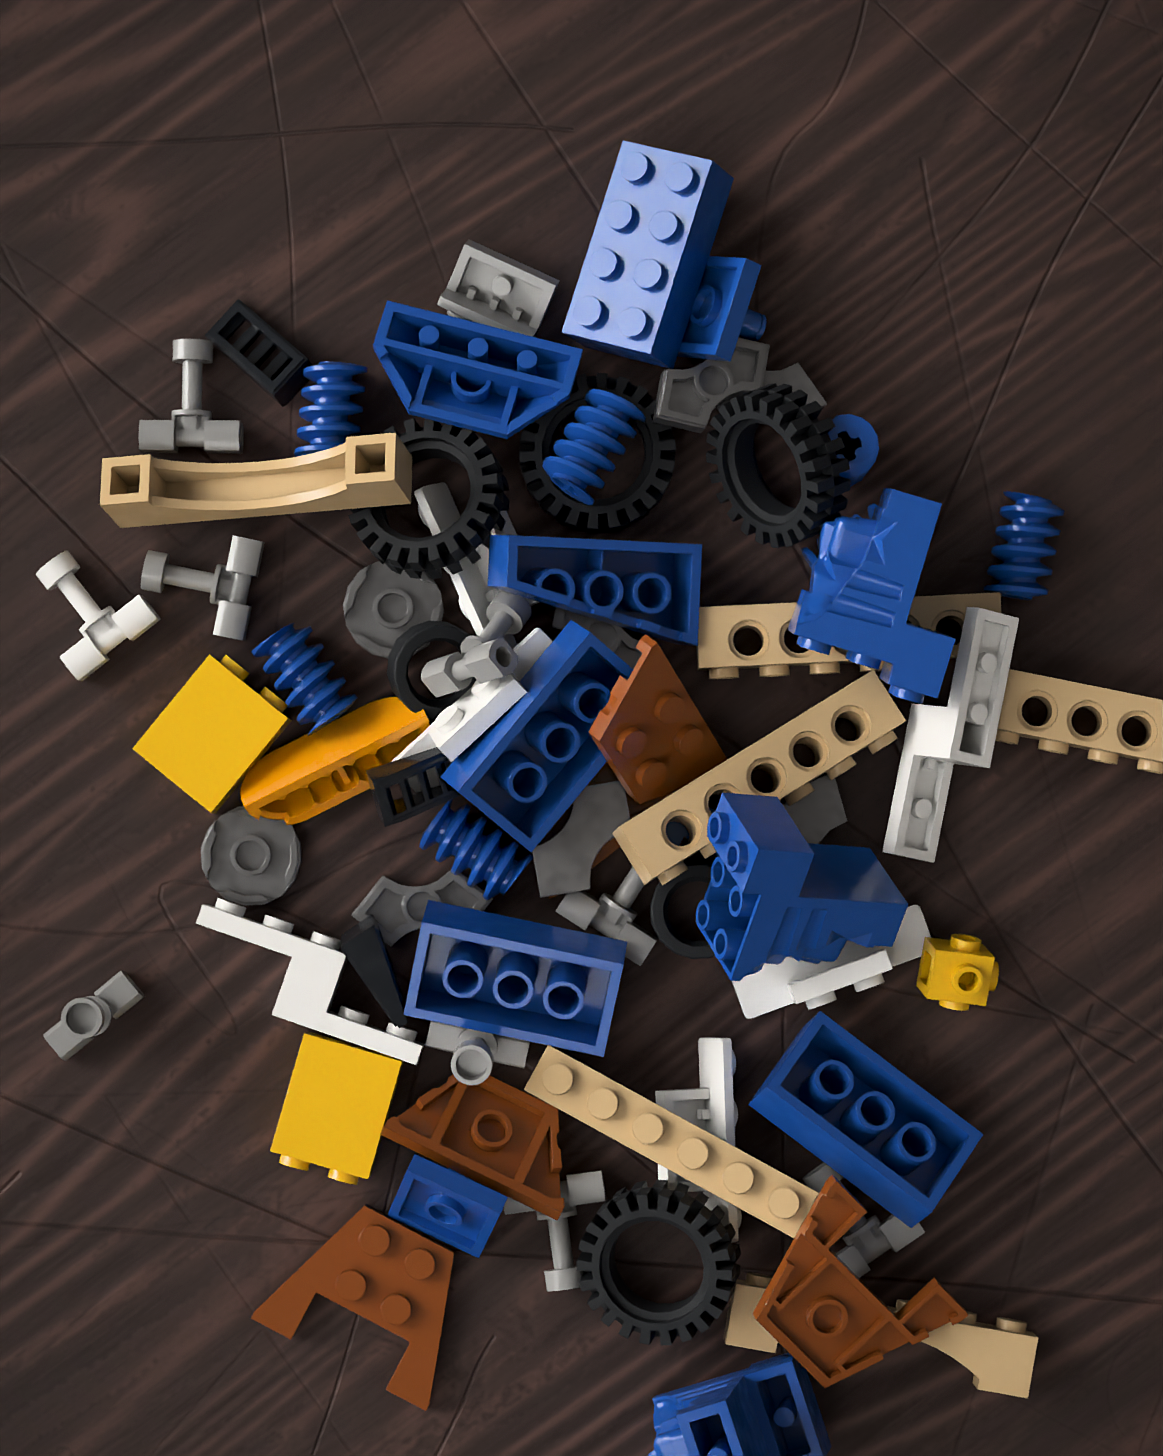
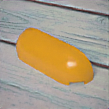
[240,697,430,825]

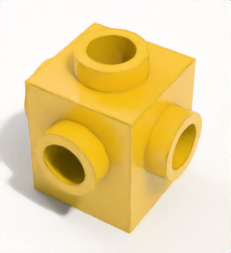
[916,934,999,1011]

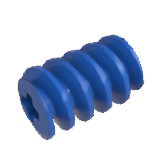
[294,361,368,457]
[542,389,646,505]
[828,414,879,487]
[984,491,1065,600]
[251,623,358,736]
[419,798,533,900]

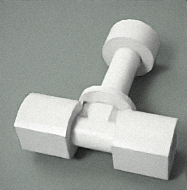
[36,550,161,681]

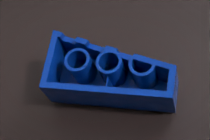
[488,535,702,646]

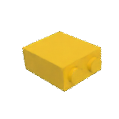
[132,654,292,814]
[270,1031,404,1185]

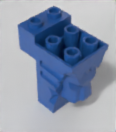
[788,488,956,704]
[696,793,908,981]
[648,1353,831,1456]

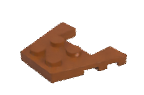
[753,1174,969,1388]
[251,1204,455,1411]

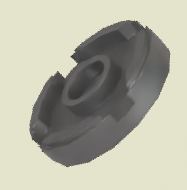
[343,561,444,658]
[201,806,302,906]

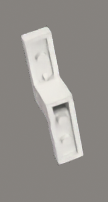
[882,607,1019,863]
[196,898,425,1065]

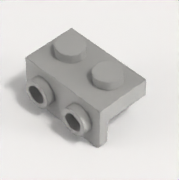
[437,239,560,337]

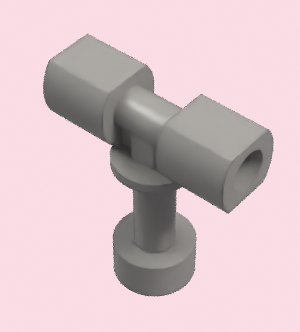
[138,339,244,454]
[141,536,265,641]
[421,591,531,698]
[555,866,658,966]
[43,970,144,1061]
[425,1021,530,1085]
[802,1162,925,1278]
[504,1170,606,1292]

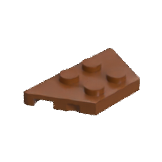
[588,634,727,804]
[380,1074,565,1221]

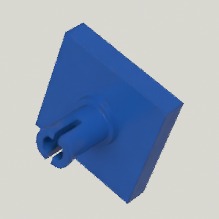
[677,256,767,362]
[387,1154,508,1258]

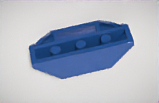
[373,300,583,439]

